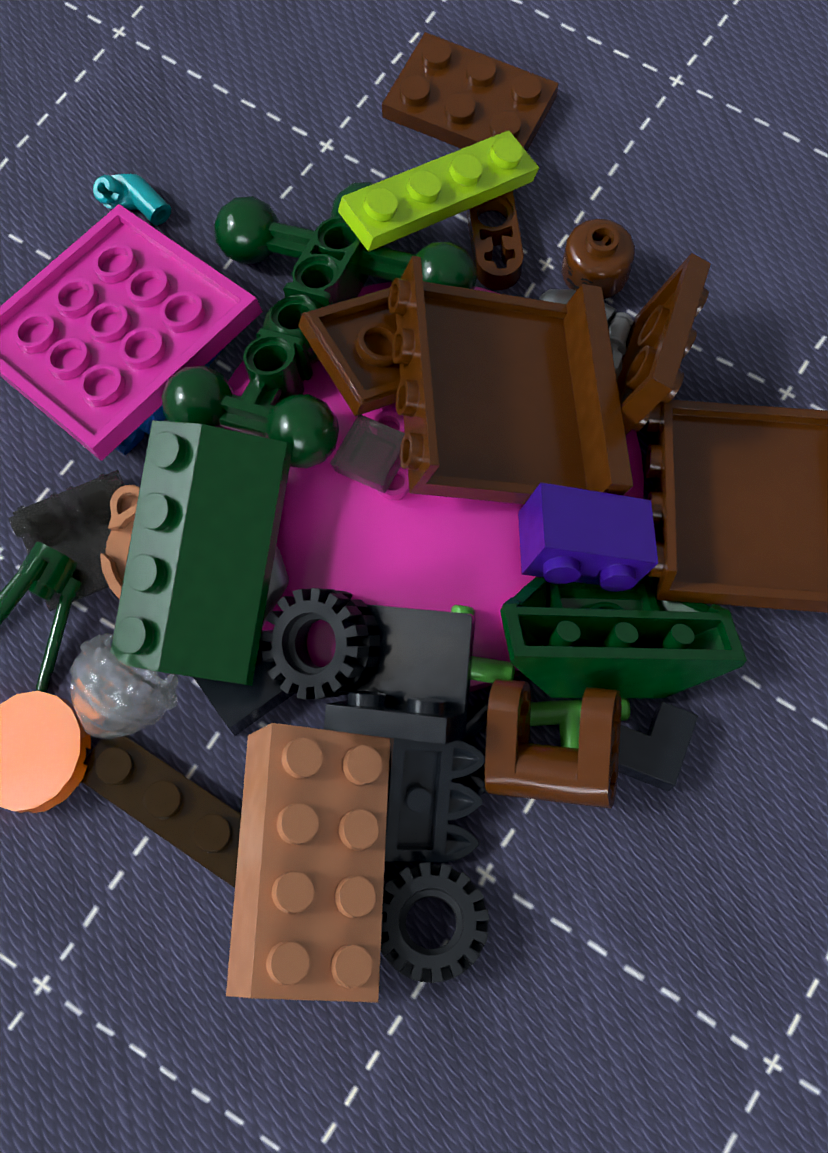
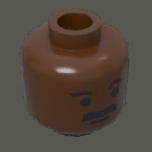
[561,218,635,299]

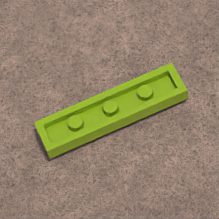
[338,130,539,252]

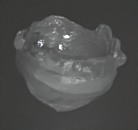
[70,633,178,739]

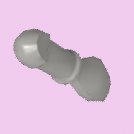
[608,312,633,380]

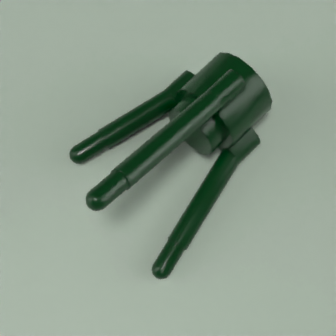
[0,541,82,693]

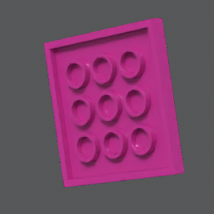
[0,204,262,461]

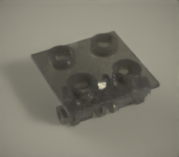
[9,470,125,611]

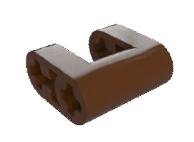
[485,679,622,809]

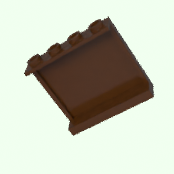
[388,256,633,504]
[644,400,828,613]

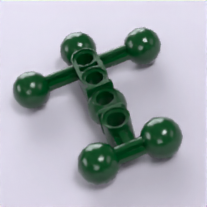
[162,182,477,468]

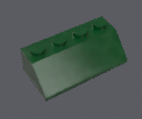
[108,420,293,685]

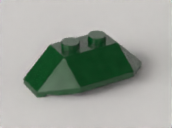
[500,575,747,699]

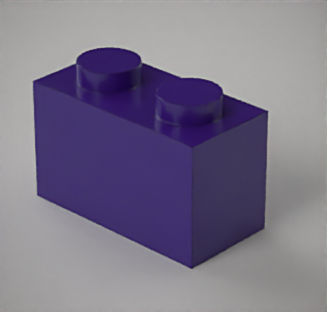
[518,483,658,592]

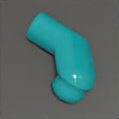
[93,174,171,225]

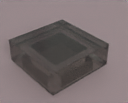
[330,415,405,493]

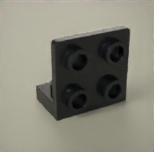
[324,604,475,744]

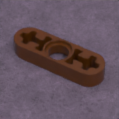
[466,191,524,290]

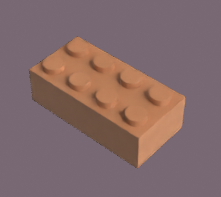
[226,723,390,1003]

